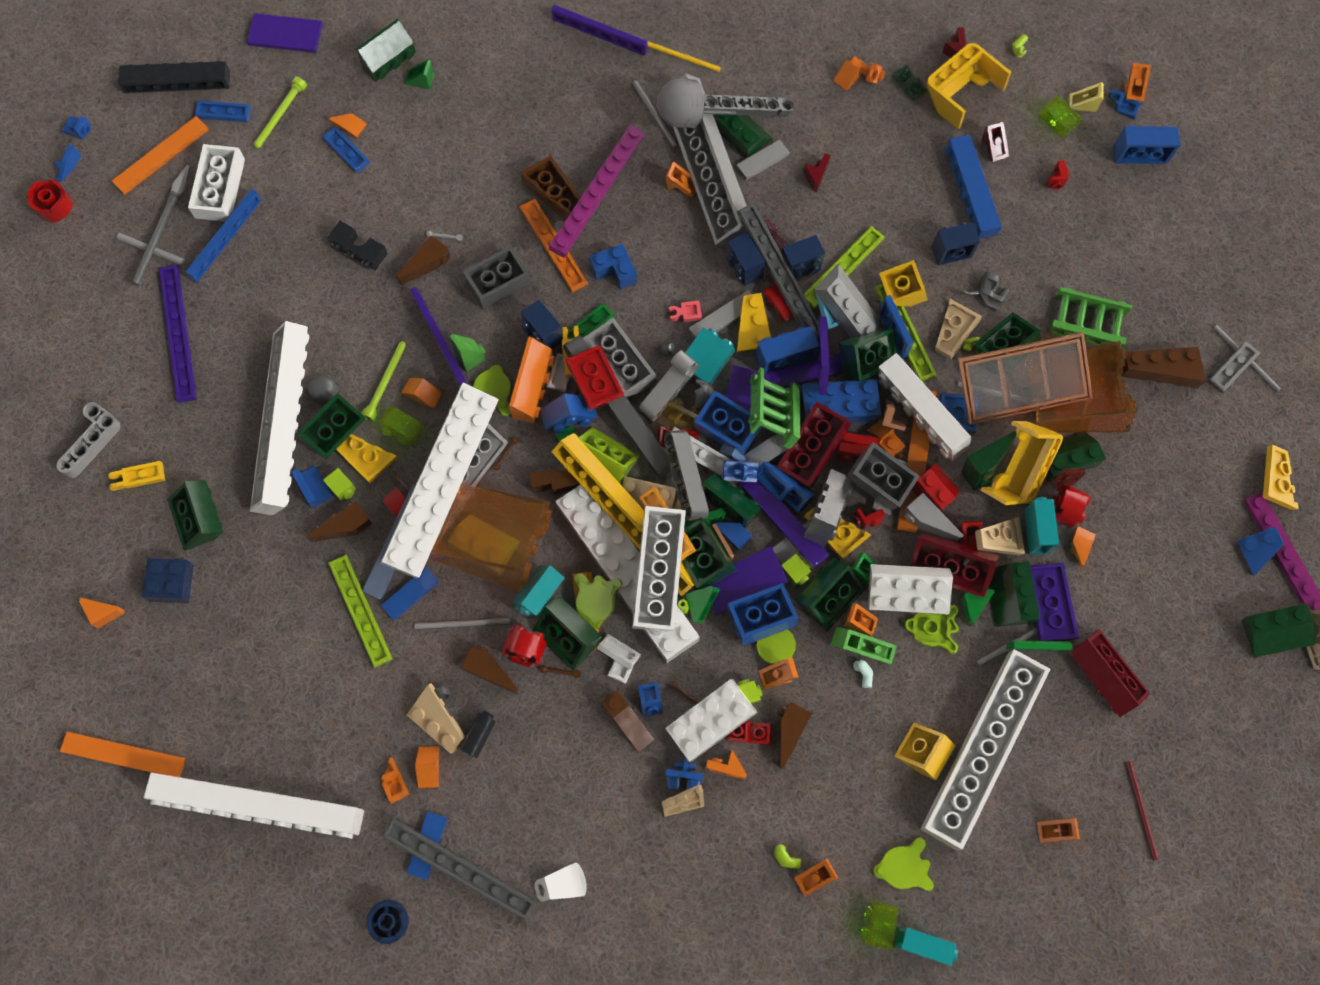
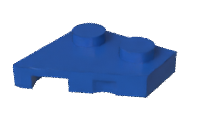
[1237,526,1284,575]

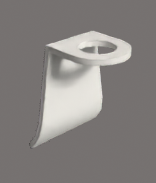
[534,863,586,902]

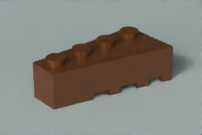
[520,156,581,221]
[1118,347,1206,389]

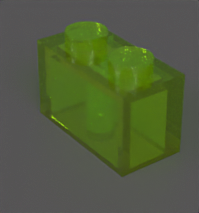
[1039,95,1083,139]
[378,405,425,447]
[861,901,899,951]

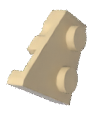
[662,784,704,817]

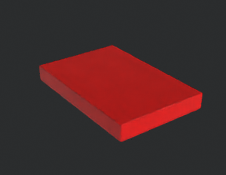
[565,345,624,411]

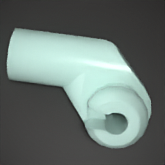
[853,660,873,688]

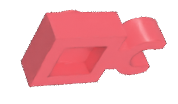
[669,301,702,322]

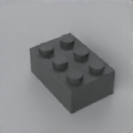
[463,246,531,309]
[846,442,920,510]

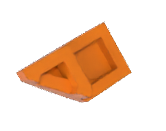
[328,114,367,138]
[1069,527,1096,568]
[381,757,410,804]

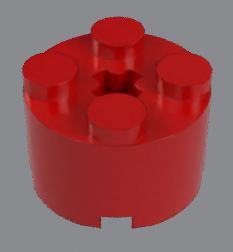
[27,179,73,223]
[1051,484,1091,528]
[501,625,547,668]

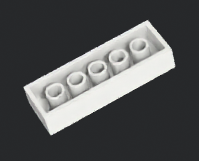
[879,353,971,461]
[632,506,686,633]

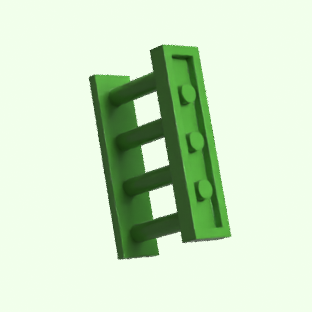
[1048,287,1133,351]
[749,368,800,449]

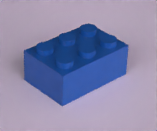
[1113,125,1181,164]
[755,326,819,373]
[694,391,761,455]
[727,583,798,646]

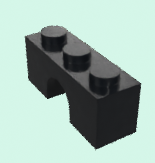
[327,221,388,270]

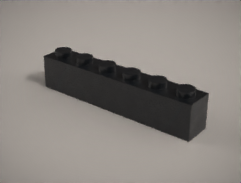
[118,61,230,93]

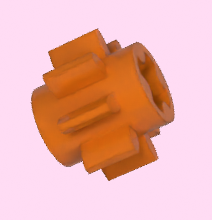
[863,63,885,84]

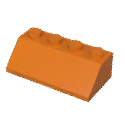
[509,337,555,423]

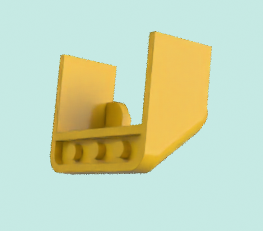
[927,43,1011,129]
[980,421,1063,505]

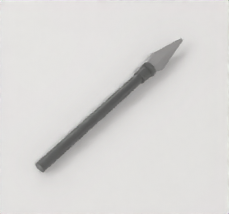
[132,165,189,286]

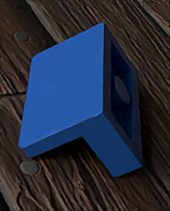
[291,466,333,508]

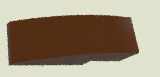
[529,470,581,495]

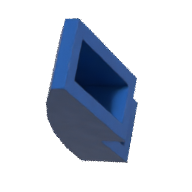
[757,461,815,512]

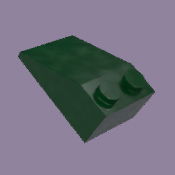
[838,328,897,382]
[962,430,1016,490]

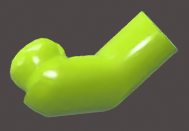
[1012,34,1028,57]
[962,337,980,352]
[678,596,690,614]
[774,844,801,869]

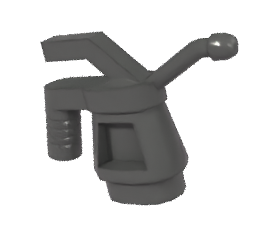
[961,271,1010,310]

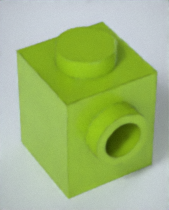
[781,554,811,587]
[737,679,763,704]

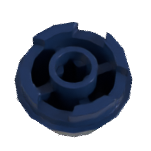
[366,900,409,944]

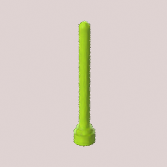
[254,77,307,148]
[361,341,406,422]

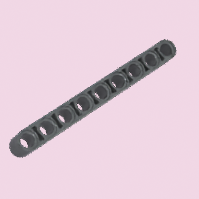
[563,335,672,480]

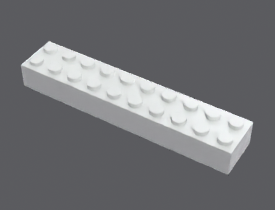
[250,321,309,515]
[380,383,499,579]
[555,485,700,663]
[920,649,1050,851]
[144,773,364,838]

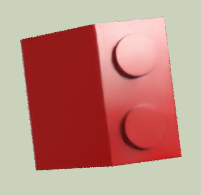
[912,463,961,511]

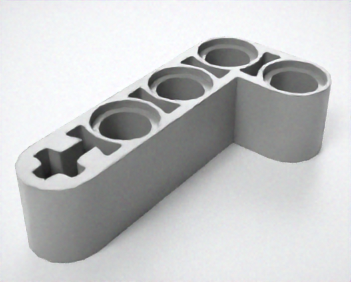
[639,350,699,421]
[57,402,121,478]

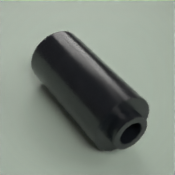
[459,711,496,758]

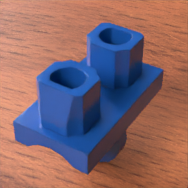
[722,460,759,482]
[666,757,703,790]

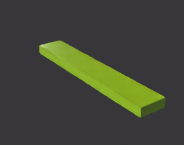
[804,226,885,310]
[874,284,936,382]
[328,555,393,668]

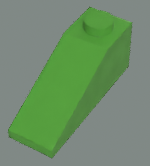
[450,334,486,372]
[831,627,897,664]

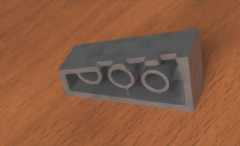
[804,469,853,546]

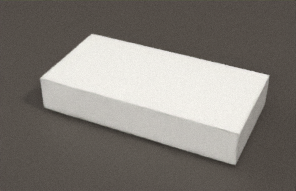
[547,353,570,392]
[597,634,641,670]

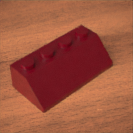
[777,401,852,488]
[911,532,999,598]
[1069,629,1150,717]

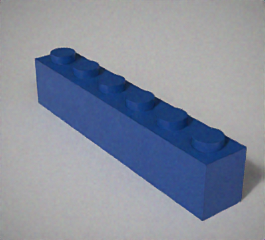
[945,135,1002,239]

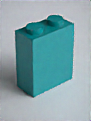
[685,327,735,385]
[1024,497,1059,555]
[511,565,565,616]
[894,927,958,966]

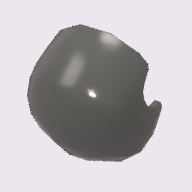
[308,375,339,405]
[694,379,714,410]

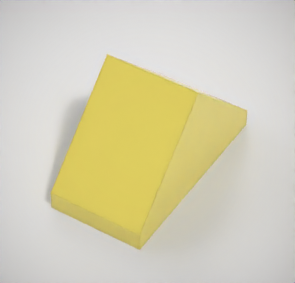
[1069,82,1103,112]

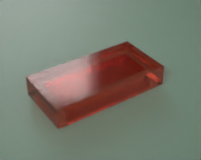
[1054,468,1086,487]

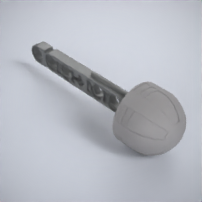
[657,79,795,128]

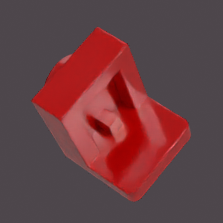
[1046,160,1069,190]
[853,507,886,530]

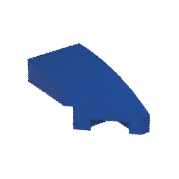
[1110,89,1141,120]
[55,145,81,181]
[711,523,753,550]

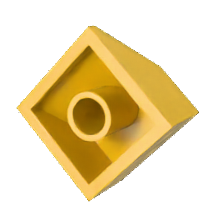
[879,260,928,307]
[894,722,956,780]

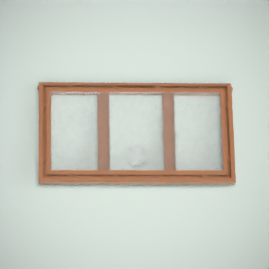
[958,332,1093,425]

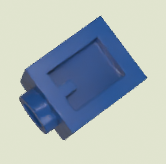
[62,116,91,140]
[638,682,663,716]

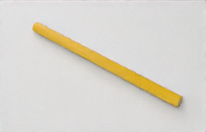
[648,42,721,72]

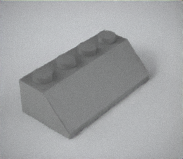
[814,264,880,338]
[583,318,658,397]
[455,423,508,502]

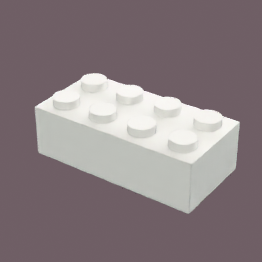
[188,144,245,222]
[868,564,953,614]
[666,679,758,762]

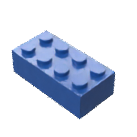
[800,380,881,424]

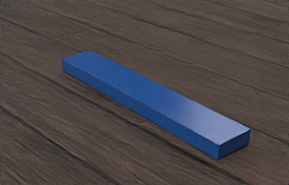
[186,189,261,283]

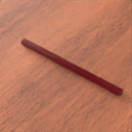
[1125,761,1159,861]

